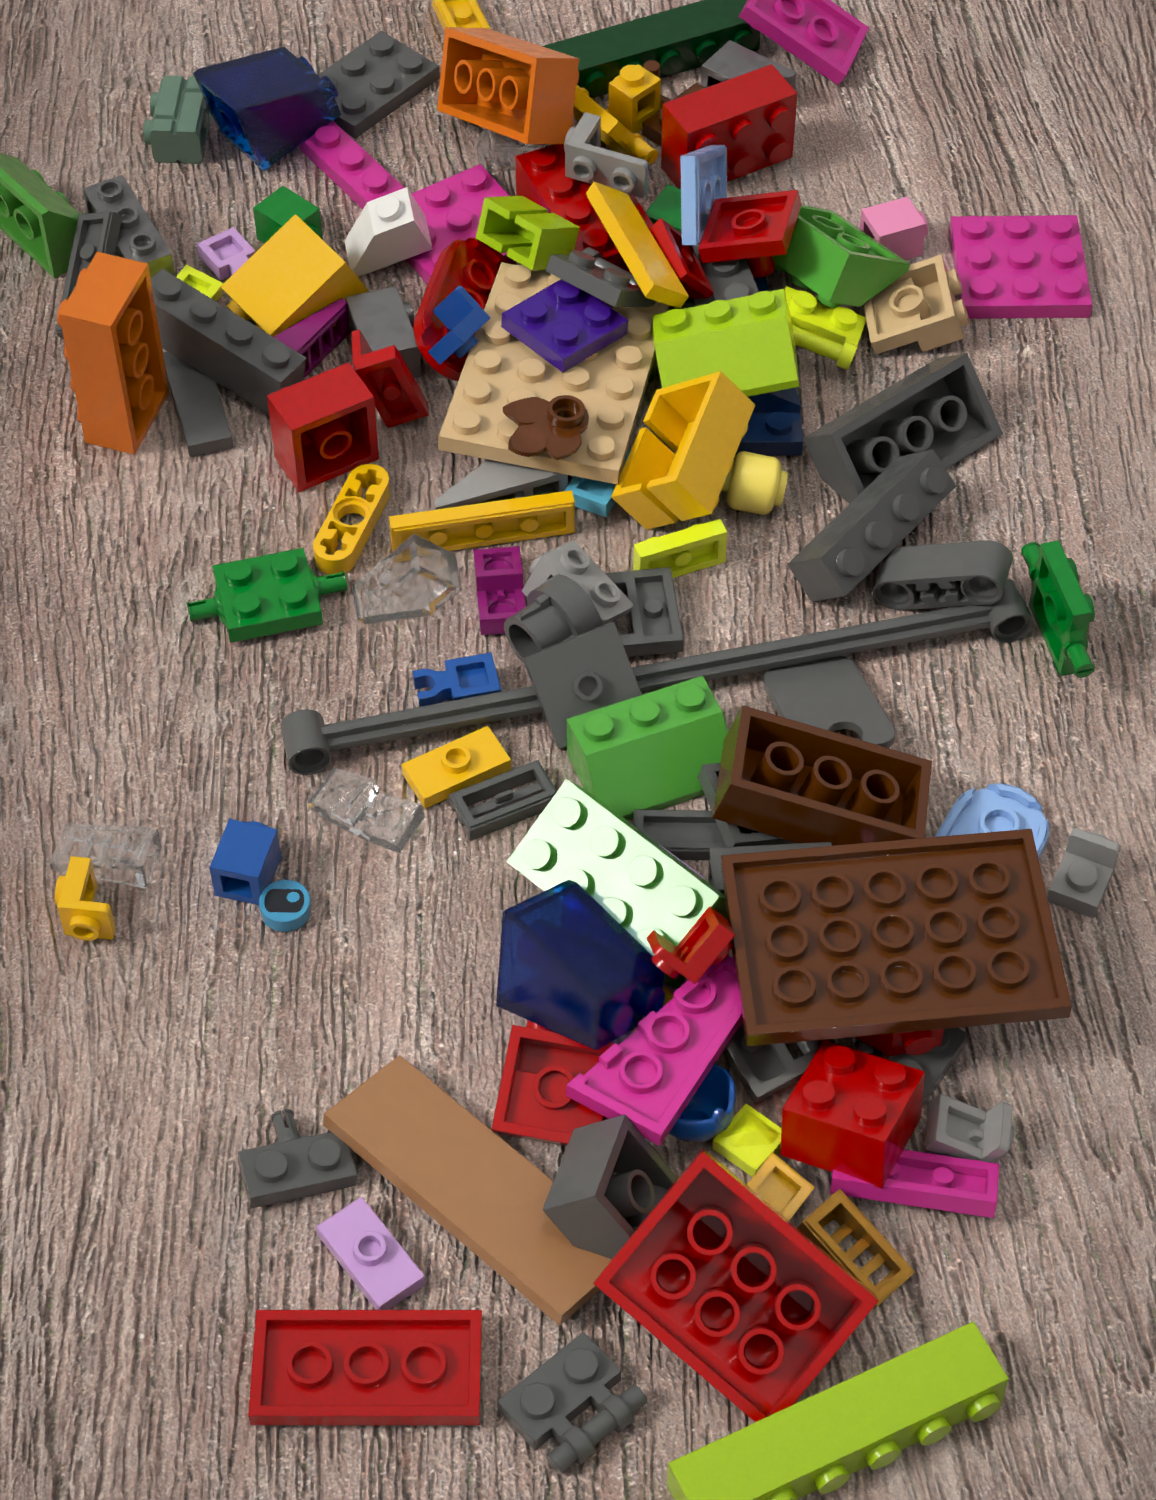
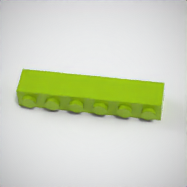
[667,1321,1009,1500]

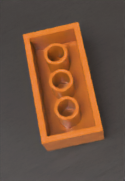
[437,27,579,144]
[57,252,170,455]

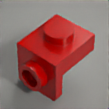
[646,906,735,984]

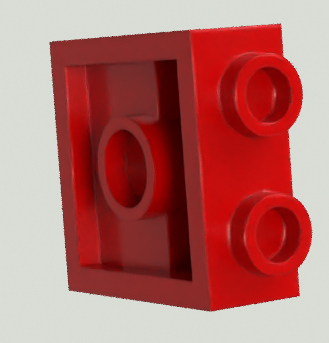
[491,1020,617,1146]

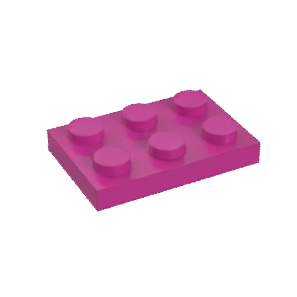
[738,0,869,85]

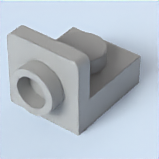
[1047,828,1121,918]

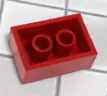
[661,64,798,189]

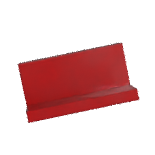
[351,329,429,428]

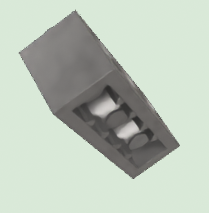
[83,175,175,278]

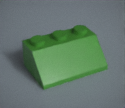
[0,153,85,278]
[772,205,911,308]
[566,676,728,820]

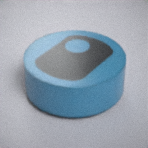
[259,880,311,932]

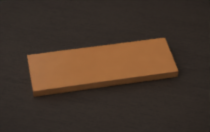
[323,1055,612,1326]

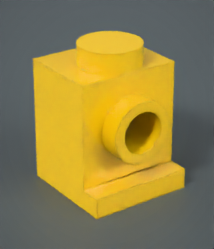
[605,64,661,134]

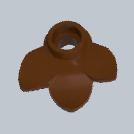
[503,395,589,460]

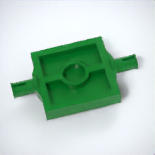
[1021,540,1095,678]
[187,548,348,643]

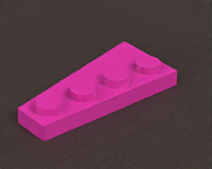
[566,955,743,1146]

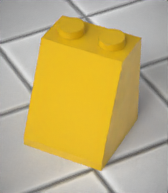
[221,214,370,337]

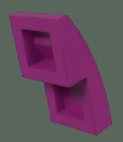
[473,546,526,635]

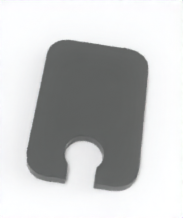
[763,656,895,748]

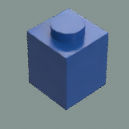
[209,819,281,905]

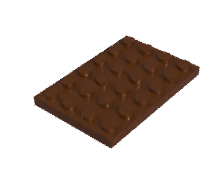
[721,829,1072,1046]

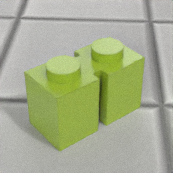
[476,196,580,271]

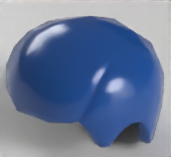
[669,1064,736,1142]

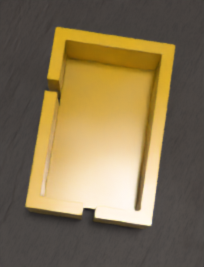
[611,371,755,530]

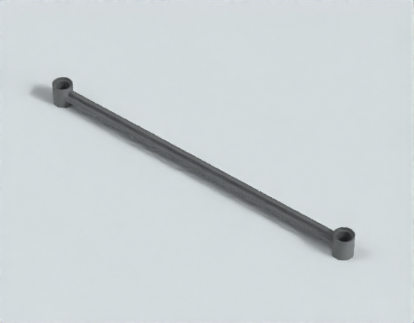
[280,579,1034,775]

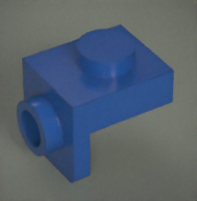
[428,286,490,365]

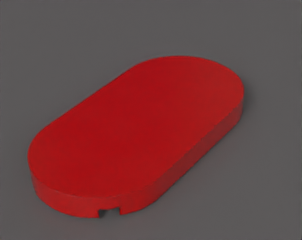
[413,237,507,381]

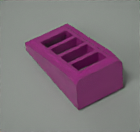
[274,298,350,379]

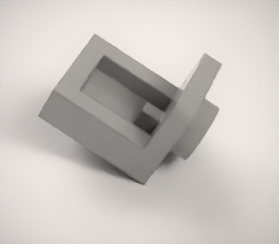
[924,1093,1014,1162]

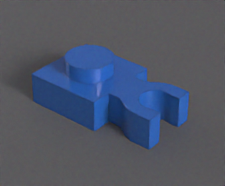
[412,652,501,707]

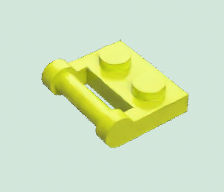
[785,286,866,370]

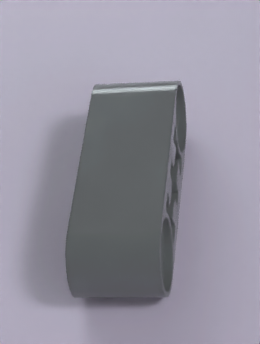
[873,540,1013,610]

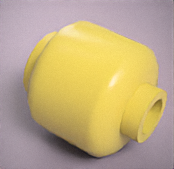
[721,451,788,515]

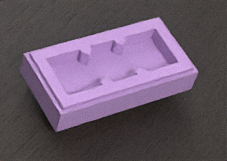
[316,1197,426,1310]

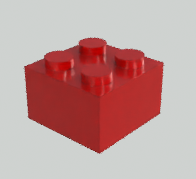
[267,362,379,492]
[781,1040,925,1189]

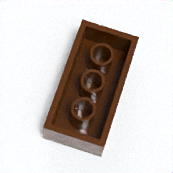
[712,705,932,846]

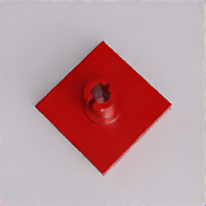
[698,190,802,278]

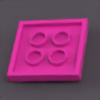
[405,164,517,285]
[949,215,1092,319]

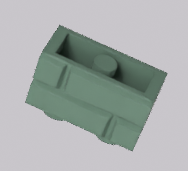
[144,76,214,164]

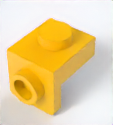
[55,856,116,941]

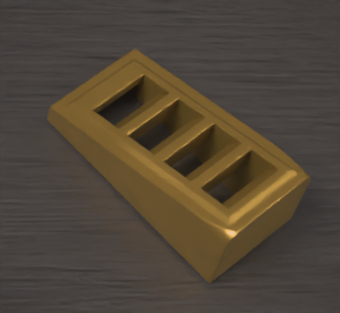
[797,1189,915,1309]

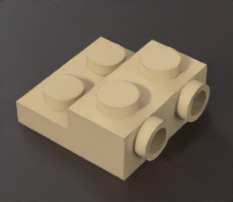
[863,254,970,354]

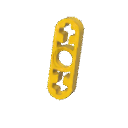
[313,464,390,575]

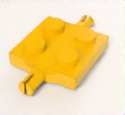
[573,85,658,165]

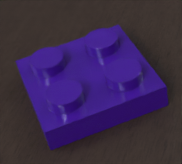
[501,279,629,373]

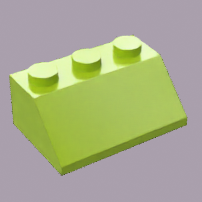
[653,289,800,397]

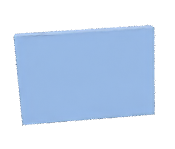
[680,145,727,245]

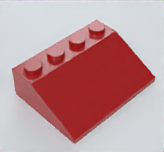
[593,1148,879,1422]

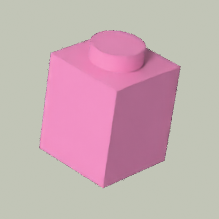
[859,196,928,260]

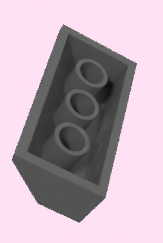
[803,353,1003,504]

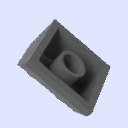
[543,1114,678,1259]

